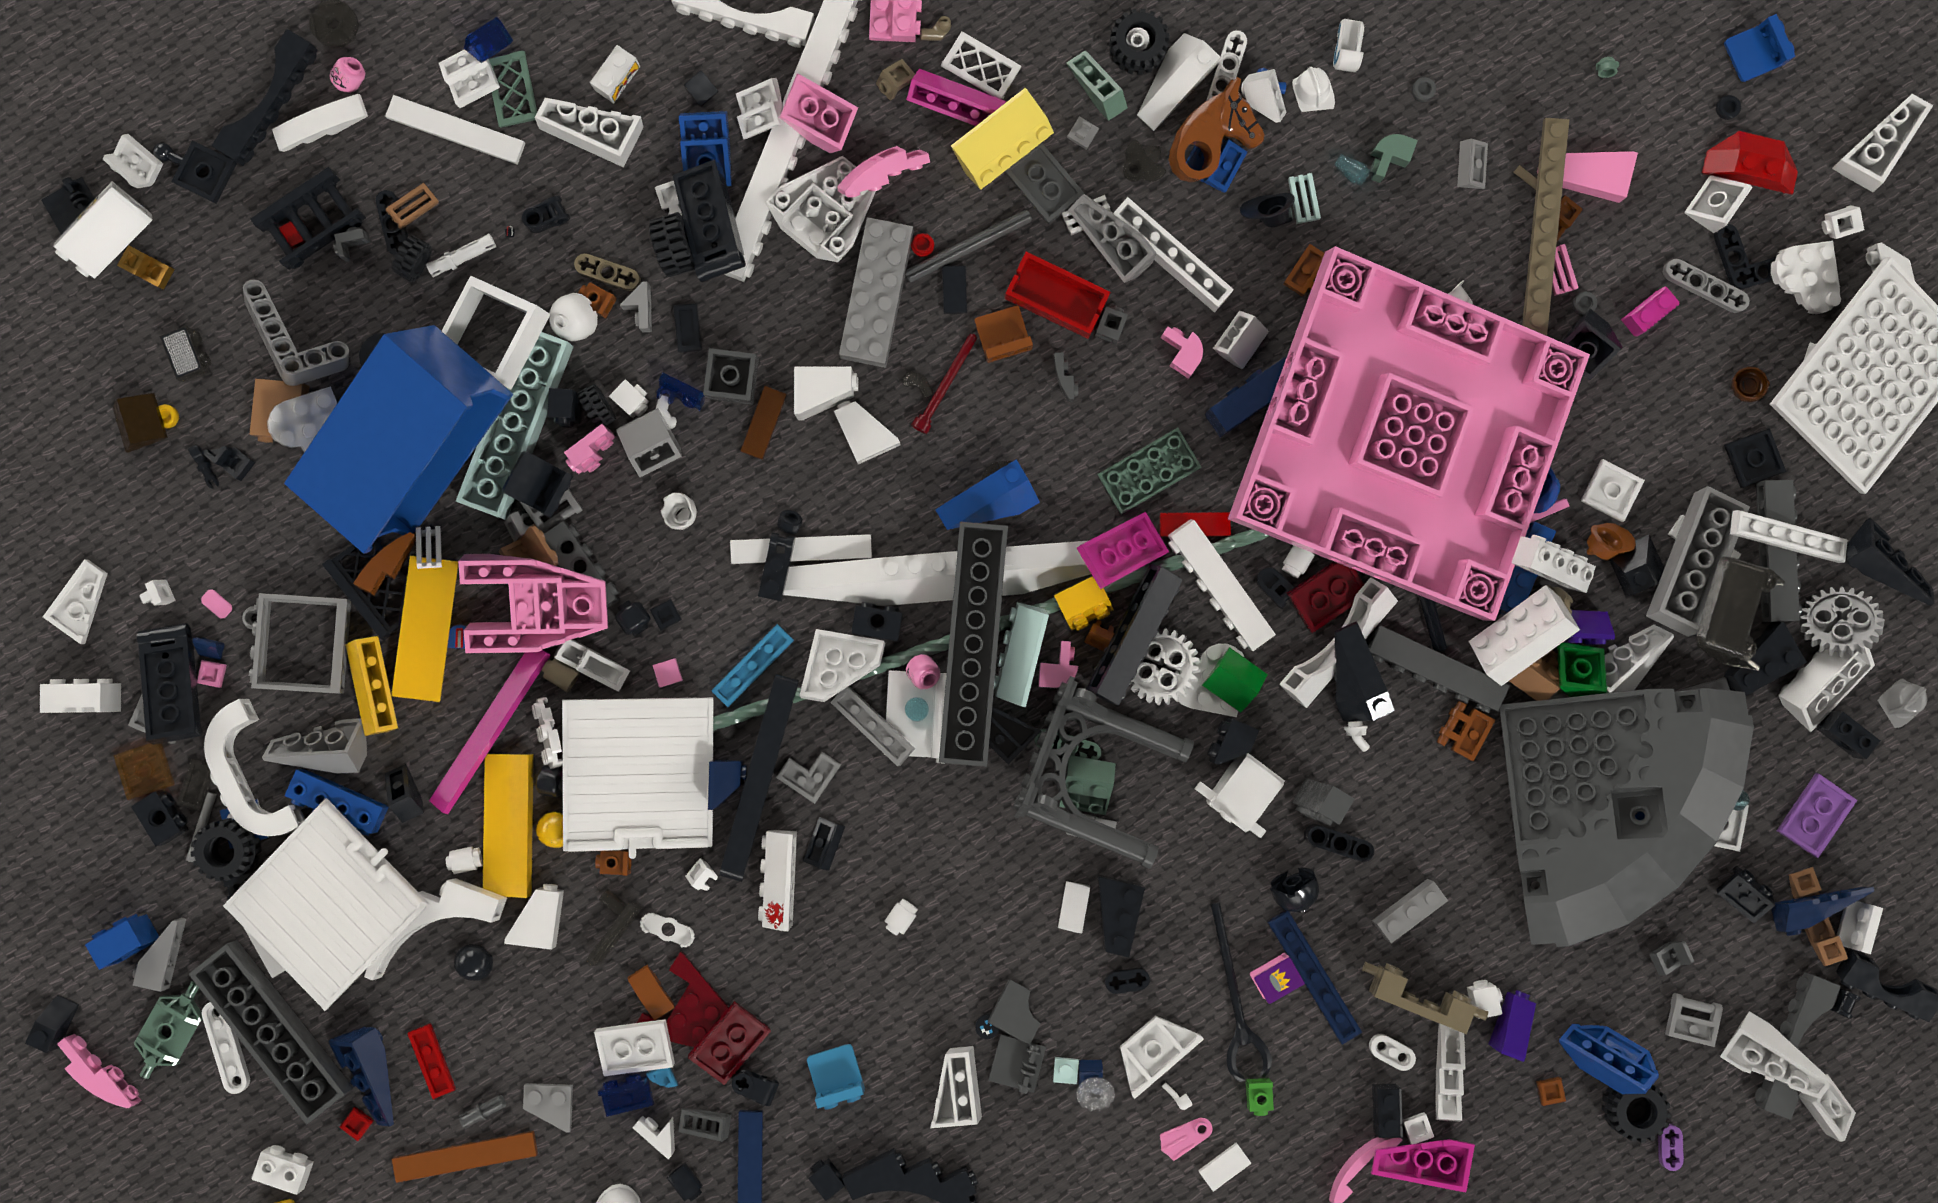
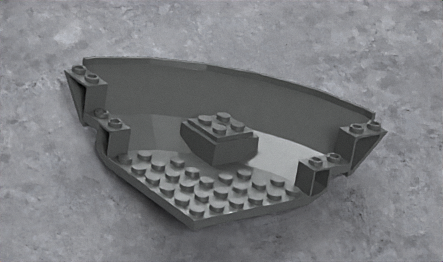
[1500,688,1754,947]

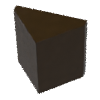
[113,393,168,453]

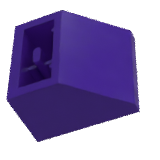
[1563,610,1615,645]

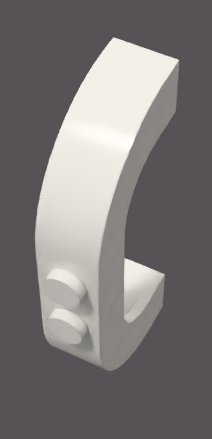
[204,699,305,836]

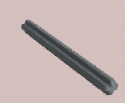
[905,210,1032,282]

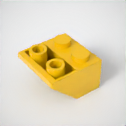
[1054,576,1113,630]

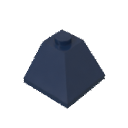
[708,760,747,810]

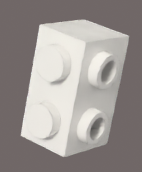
[252,1145,313,1195]

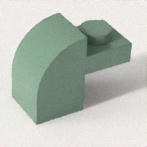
[1370,134,1418,183]

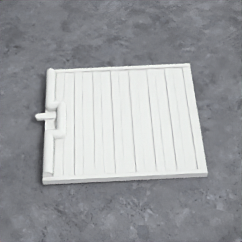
[562,697,713,859]
[223,799,430,1011]

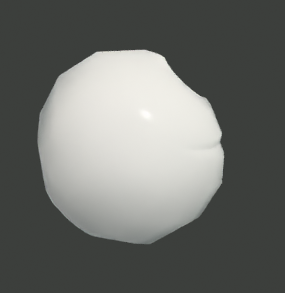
[661,493,697,530]

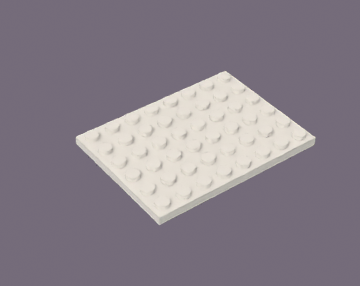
[1770,257,1938,494]

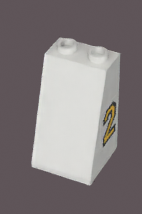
[54,181,152,279]

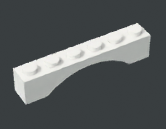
[671,0,815,48]
[1280,578,1398,708]

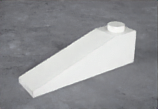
[1137,33,1221,131]
[1605,625,1674,694]

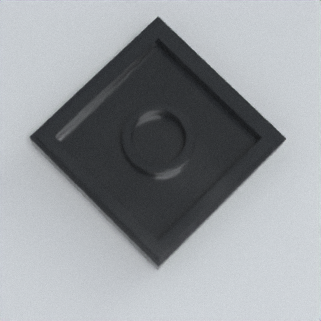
[1724,428,1787,488]

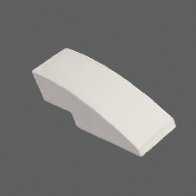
[553,639,630,692]

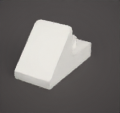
[633,1116,675,1159]

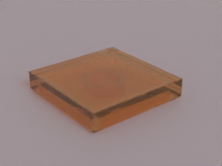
[113,743,175,800]

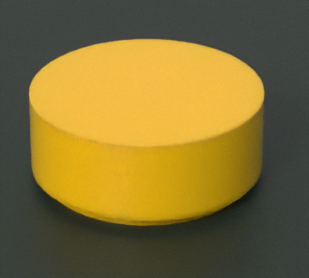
[158,404,179,428]

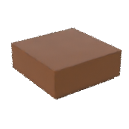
[1536,1077,1566,1106]

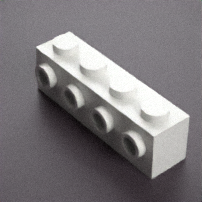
[1512,535,1596,593]

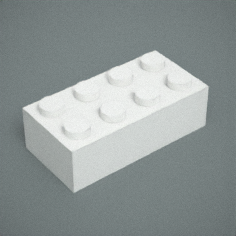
[1469,585,1580,686]

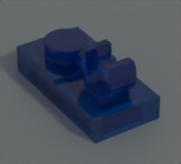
[657,373,705,410]

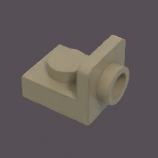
[876,59,915,100]

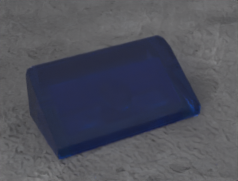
[464,17,513,63]

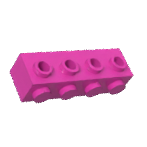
[906,69,1006,126]

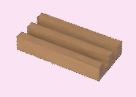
[386,183,439,229]

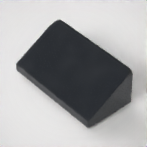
[803,817,845,871]

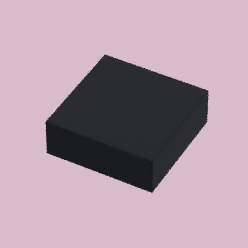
[650,599,682,631]

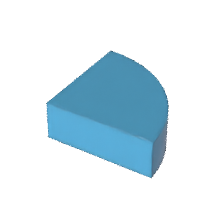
[646,1068,678,1088]

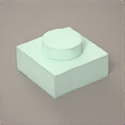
[1053,1057,1079,1084]

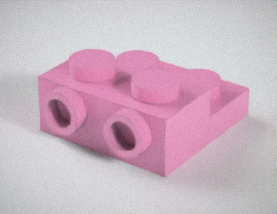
[869,0,922,42]
[564,424,616,474]

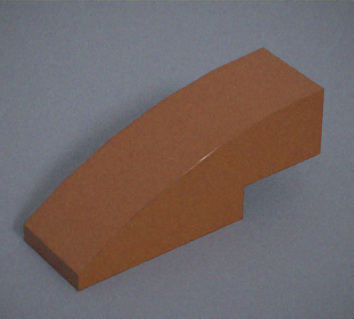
[353,532,416,596]

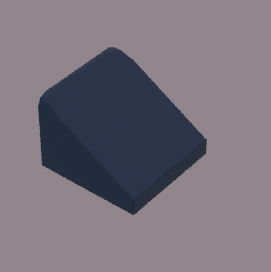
[193,637,225,660]
[1078,1060,1103,1089]

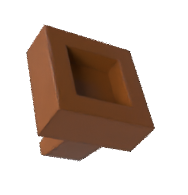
[1084,620,1114,652]

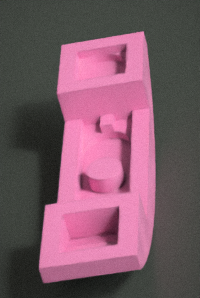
[1329,1137,1402,1203]

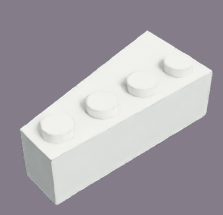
[1832,94,1933,192]

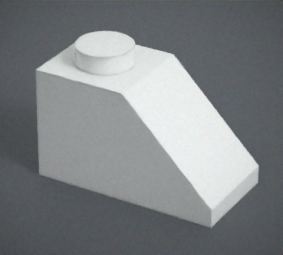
[1241,69,1286,123]

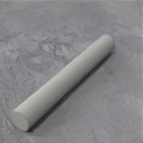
[186,792,217,862]

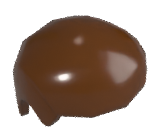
[1731,367,1770,402]

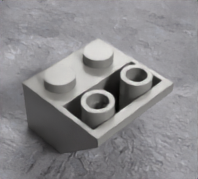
[616,408,682,477]

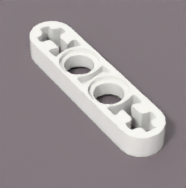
[1207,31,1247,100]

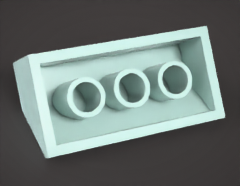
[994,602,1049,707]

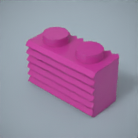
[1621,286,1679,336]

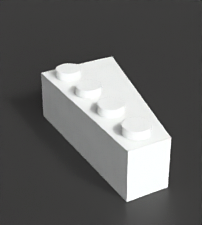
[535,98,643,167]

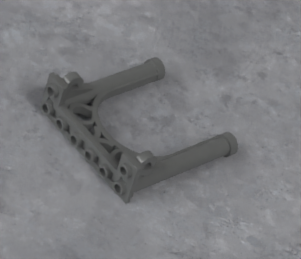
[1013,676,1194,869]

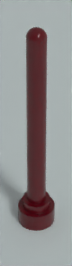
[911,334,977,435]

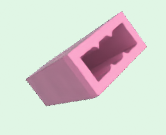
[1537,152,1638,203]

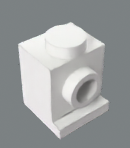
[1822,205,1864,239]

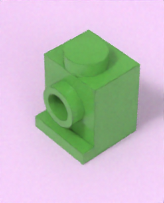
[1246,1078,1274,1116]

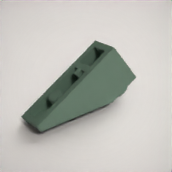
[1067,50,1128,121]

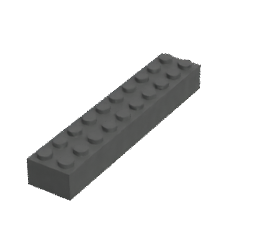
[939,522,1008,767]

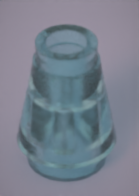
[1334,154,1371,186]

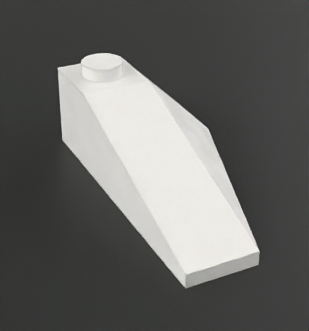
[1720,1011,1833,1099]

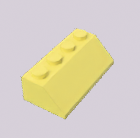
[951,88,1054,190]

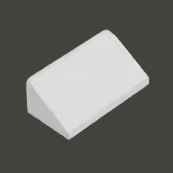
[1058,881,1090,934]

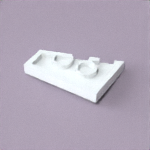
[43,559,108,644]

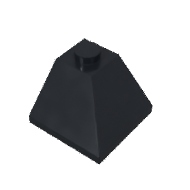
[1561,309,1623,380]
[1609,534,1664,596]

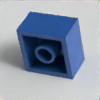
[85,914,159,970]

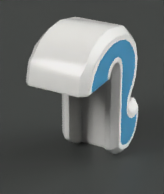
[1333,19,1364,72]

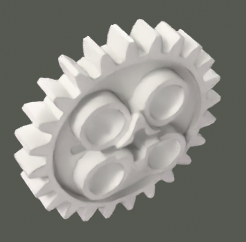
[1129,628,1201,705]

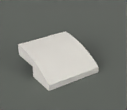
[439,42,500,108]
[736,78,782,139]

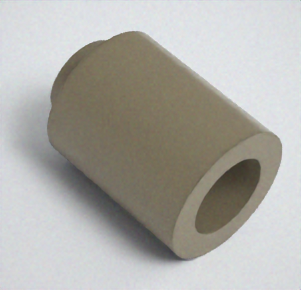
[542,658,580,693]

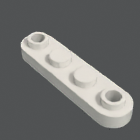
[202,1002,250,1094]

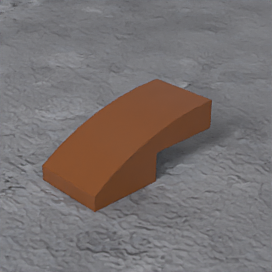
[627,964,675,1020]

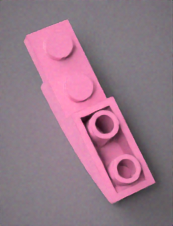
[837,146,930,197]
[57,1034,141,1108]

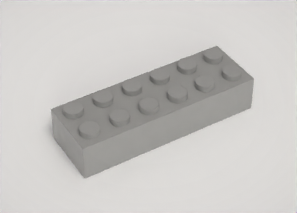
[839,217,914,368]
[1646,486,1750,637]

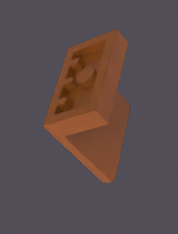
[975,306,1033,363]

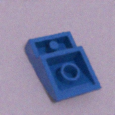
[679,111,732,186]

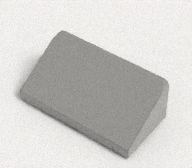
[1457,138,1488,189]

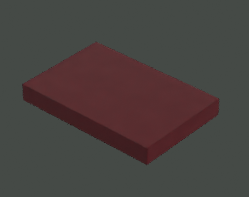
[1287,562,1364,633]
[688,1001,771,1085]

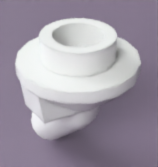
[1126,27,1151,51]
[1344,721,1370,752]

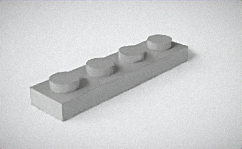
[830,686,915,766]

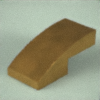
[117,245,175,290]

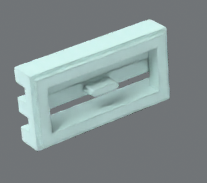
[1288,173,1321,224]

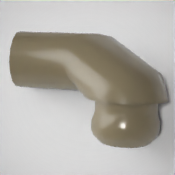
[919,16,951,41]

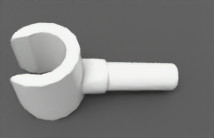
[1162,1082,1192,1110]

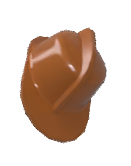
[1586,523,1636,560]

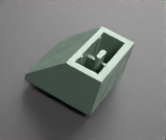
[1059,755,1116,815]

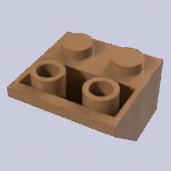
[1509,650,1560,701]

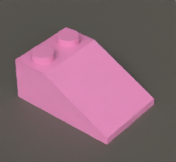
[779,74,858,153]

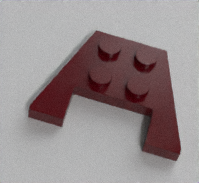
[636,951,729,1047]

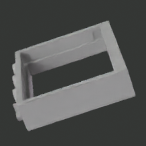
[249,593,351,694]

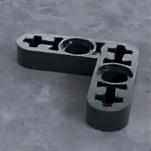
[1714,224,1777,290]

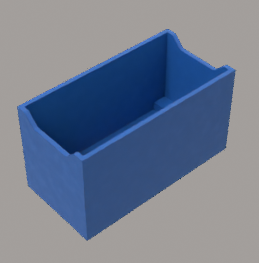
[284,325,513,554]

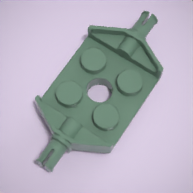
[134,981,203,1079]

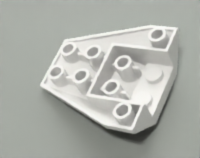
[765,156,876,262]

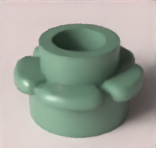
[1596,57,1619,78]

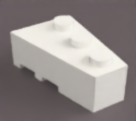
[931,1046,982,1128]

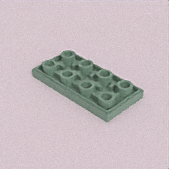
[1097,428,1202,514]

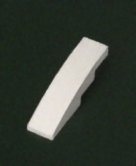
[272,94,368,152]
[1436,1023,1465,1122]

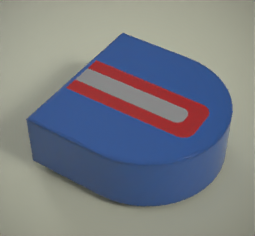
[447,625,467,648]

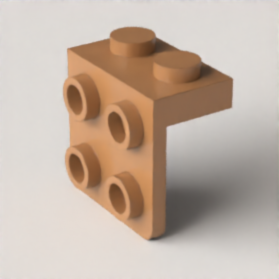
[499,525,558,566]

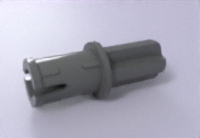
[459,1095,506,1129]

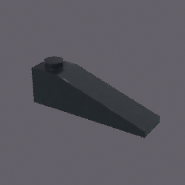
[1335,622,1395,721]

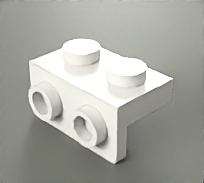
[103,134,163,188]

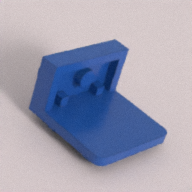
[1724,14,1795,82]

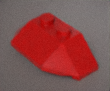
[1702,131,1798,195]

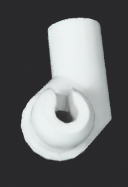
[656,395,677,429]

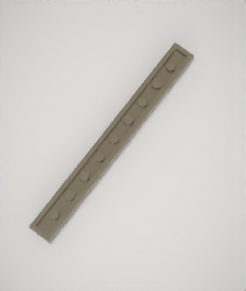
[1522,118,1569,336]

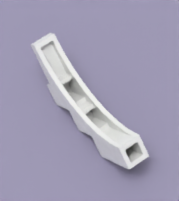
[364,878,507,980]

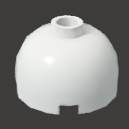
[549,293,597,341]

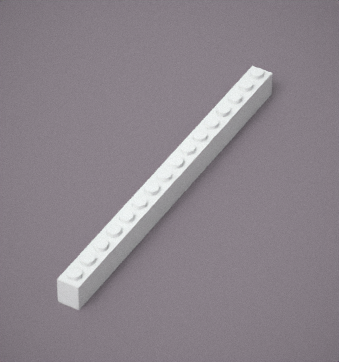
[724,0,862,282]

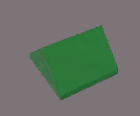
[1557,642,1607,697]
[1202,647,1268,713]

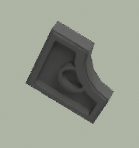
[987,980,1041,1045]

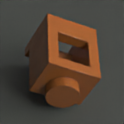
[578,282,617,319]
[595,849,632,876]

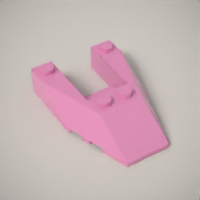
[458,554,608,653]

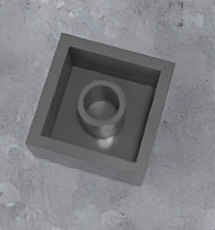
[703,348,759,405]

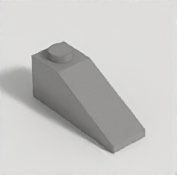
[132,918,186,992]

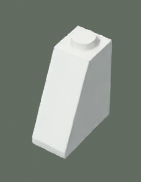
[834,401,900,464]
[504,884,564,950]

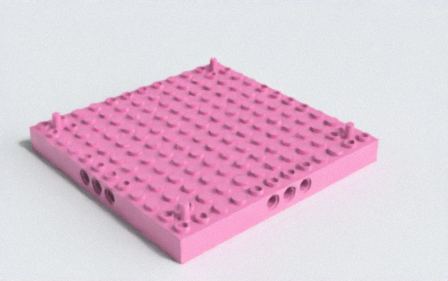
[1228,246,1590,621]

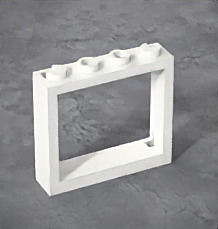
[442,276,550,389]

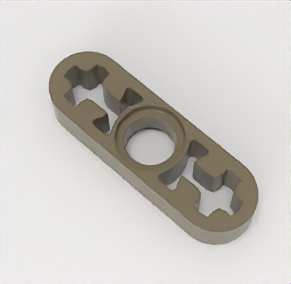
[574,253,641,291]

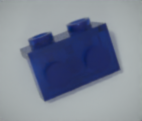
[598,1074,654,1117]

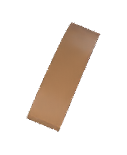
[1789,867,1848,966]

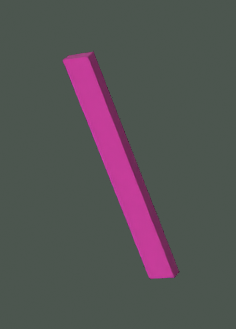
[429,649,551,814]

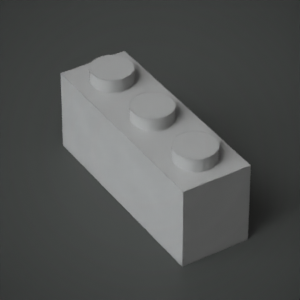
[1372,879,1448,943]

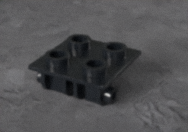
[41,177,95,235]

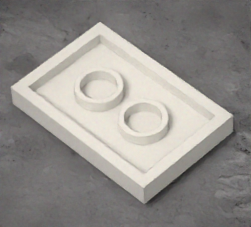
[594,1019,675,1076]

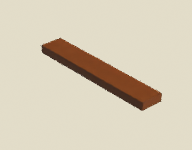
[392,1131,538,1183]

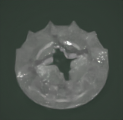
[1077,1077,1114,1112]

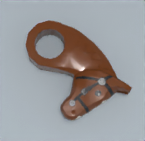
[1168,77,1265,183]

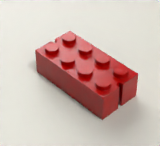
[1005,252,1111,339]

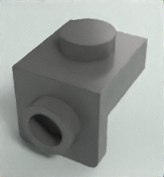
[333,227,371,262]
[1649,941,1694,976]

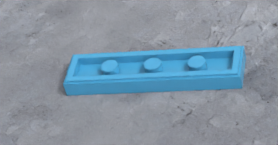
[711,624,794,707]

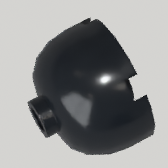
[1270,867,1319,913]

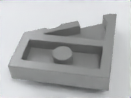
[523,1083,573,1132]

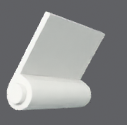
[884,670,947,763]

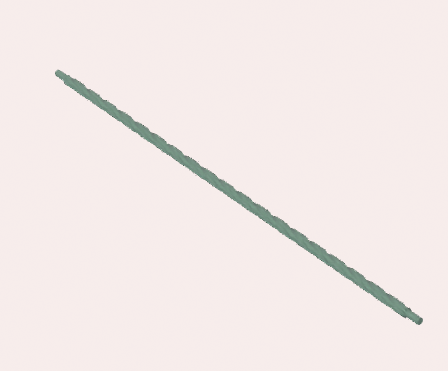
[713,529,1269,731]

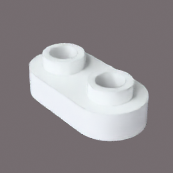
[1369,1034,1416,1071]

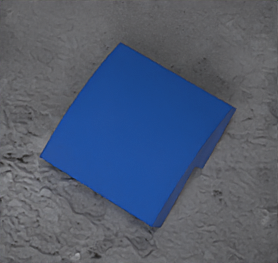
[1186,139,1247,193]

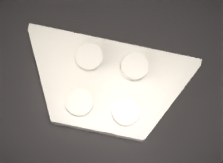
[1120,1015,1204,1099]

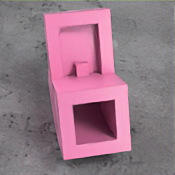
[1161,327,1203,379]
[1038,641,1078,688]

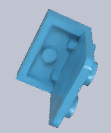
[807,1044,865,1110]

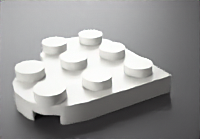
[1771,241,1841,314]
[267,386,337,453]
[1171,644,1244,717]
[532,697,563,769]

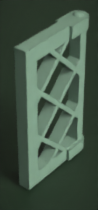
[489,51,538,128]

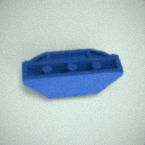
[1559,1024,1659,1094]

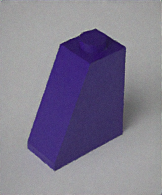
[1488,990,1536,1062]

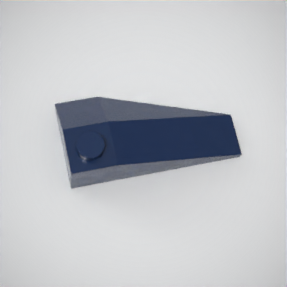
[1771,886,1874,936]
[328,1027,394,1127]

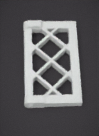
[941,31,1021,99]

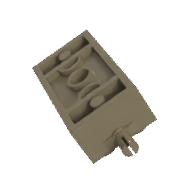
[1362,961,1489,1034]

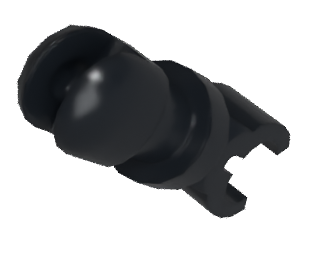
[188,444,219,489]

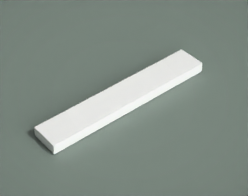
[385,95,525,165]
[1730,510,1848,563]
[730,534,872,564]

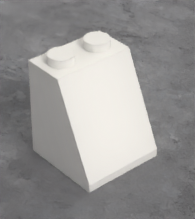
[794,367,859,420]

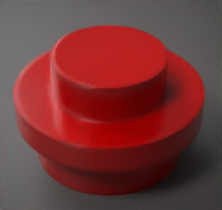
[911,233,934,257]

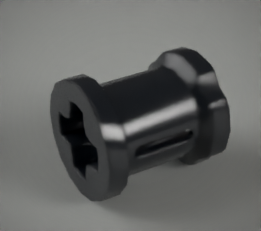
[1830,989,1861,1019]

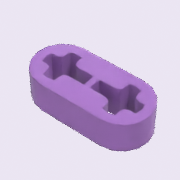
[1658,1123,1684,1171]

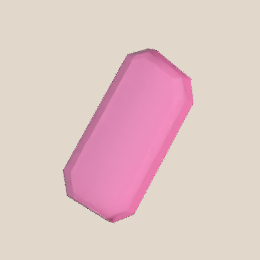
[201,589,232,619]

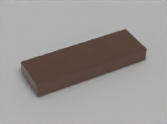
[741,386,787,460]

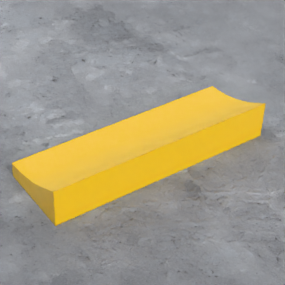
[391,556,458,702]
[483,754,534,898]

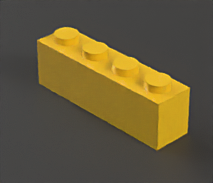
[345,636,398,736]

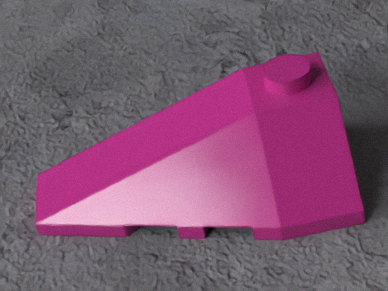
[1371,1139,1475,1193]

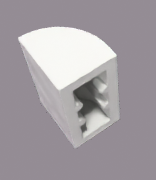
[1213,311,1269,369]

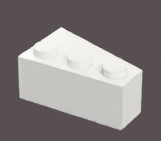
[40,679,121,713]

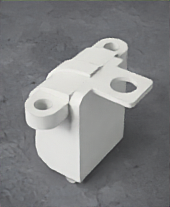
[1195,753,1285,838]

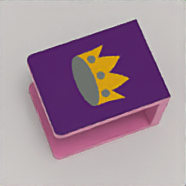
[1250,953,1305,1004]

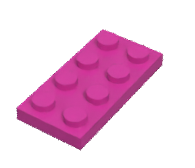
[1077,512,1169,589]

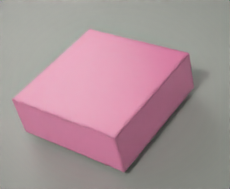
[653,658,683,688]
[197,660,227,688]

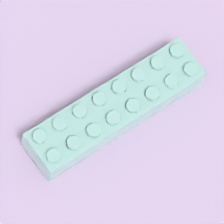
[456,332,573,520]

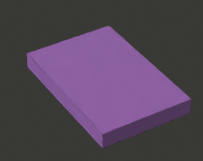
[1777,773,1857,858]

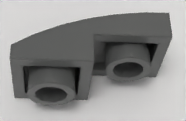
[1053,353,1078,402]

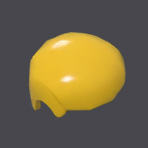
[536,812,563,848]

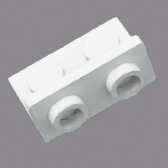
[1837,901,1883,954]

